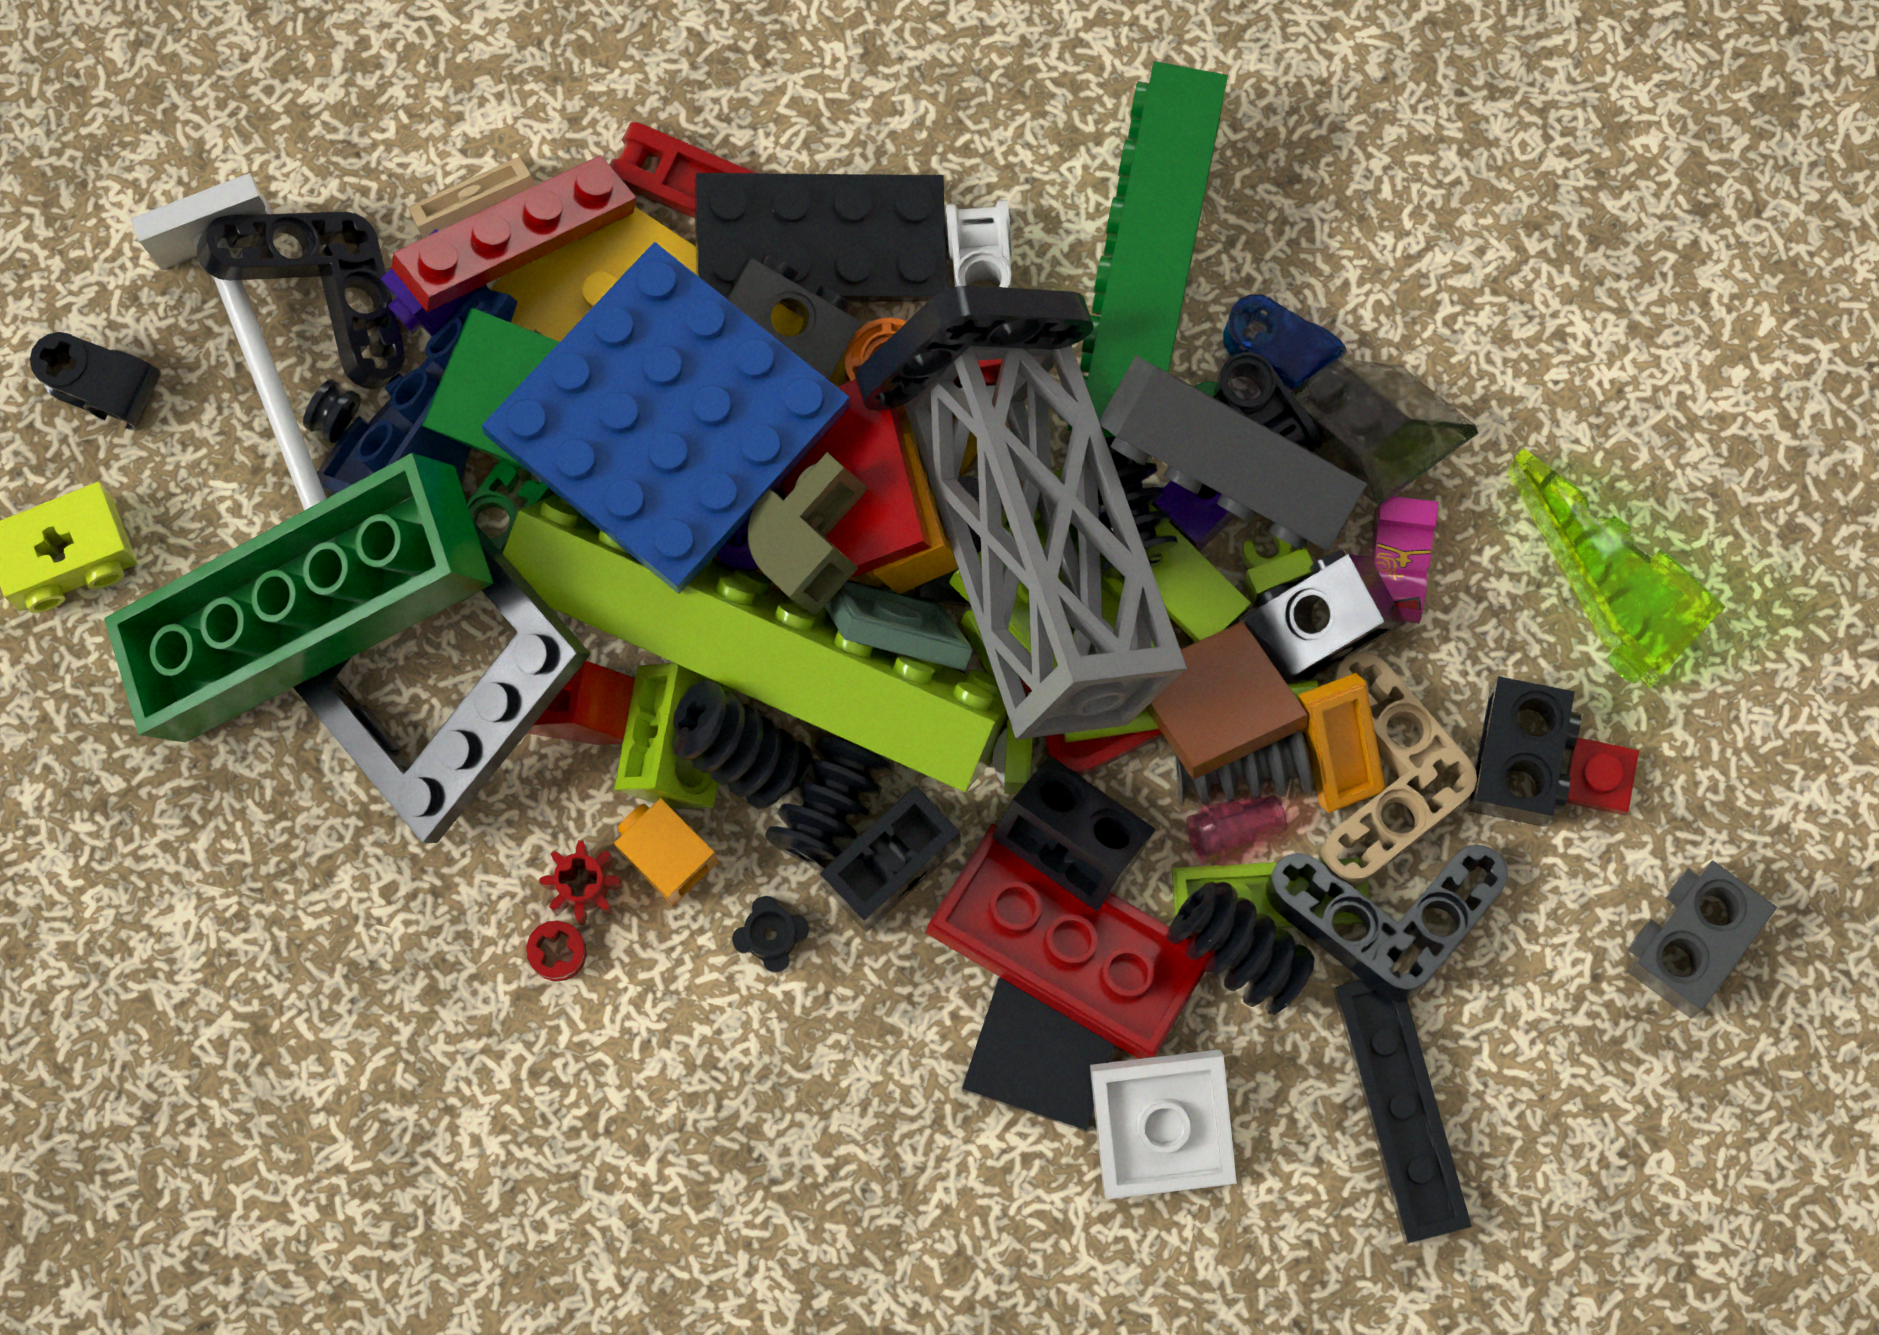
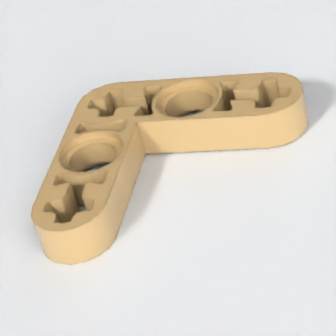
[1318,652,1477,887]

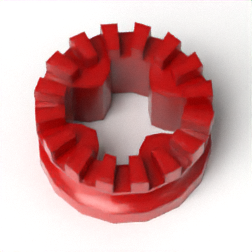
[526,920,587,982]

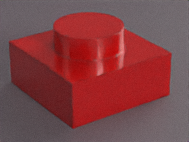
[1566,737,1639,816]

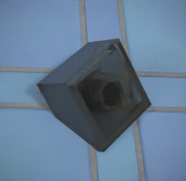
[1290,358,1479,506]

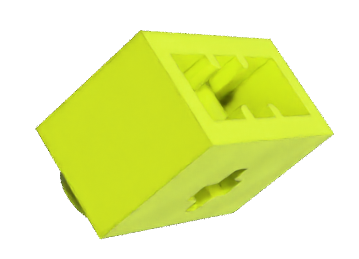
[0,481,138,613]

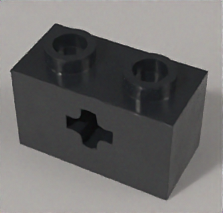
[819,785,961,933]

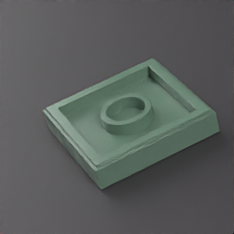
[824,580,972,670]

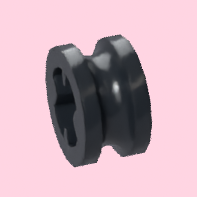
[303,379,361,443]

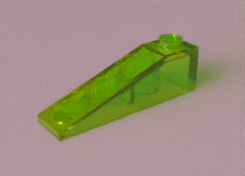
[1507,448,1726,688]

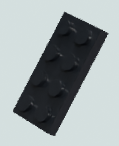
[694,173,947,302]

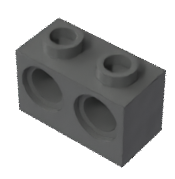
[1626,860,1777,1019]

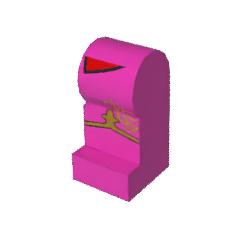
[1371,495,1438,624]

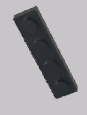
[1333,971,1472,1245]

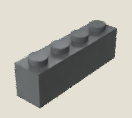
[1099,355,1367,551]

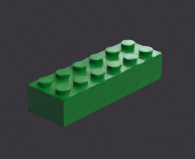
[1067,61,1228,463]
[104,453,494,743]

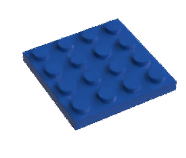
[481,242,850,594]

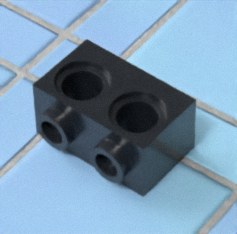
[1468,676,1581,827]
[992,755,1156,912]

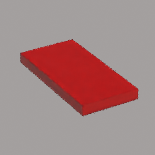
[925,823,1211,1059]

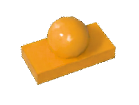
[1298,673,1385,813]

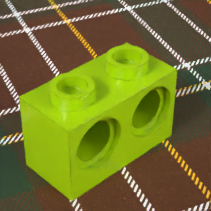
[614,663,735,809]

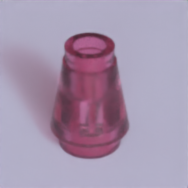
[1186,795,1287,866]

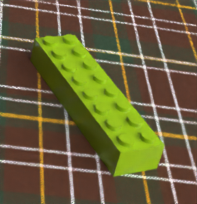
[503,494,1009,793]

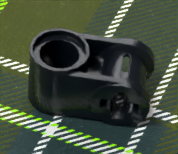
[30,332,161,431]
[1214,352,1322,452]

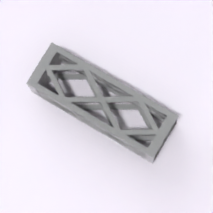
[904,345,1187,740]

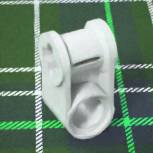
[945,199,1012,288]

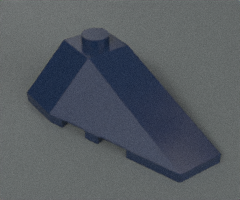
[317,287,518,496]

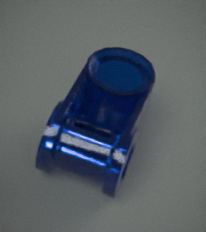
[1223,294,1347,405]

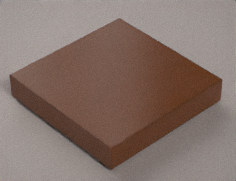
[1146,621,1308,780]

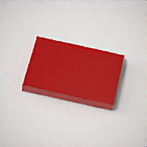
[782,379,932,579]

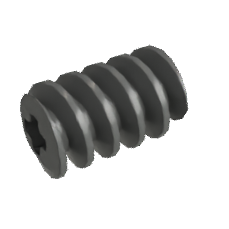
[1174,730,1312,806]

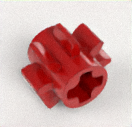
[539,840,623,925]

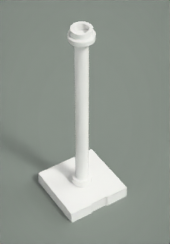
[130,173,327,510]

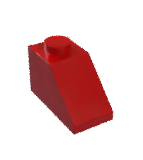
[526,661,635,745]

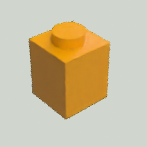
[614,798,719,907]

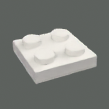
[1090,1049,1237,1200]

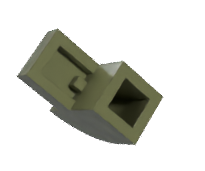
[748,452,869,616]

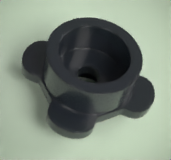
[732,896,809,973]

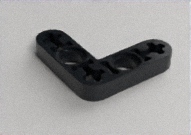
[196,212,405,389]
[855,285,1094,411]
[1266,844,1508,1001]

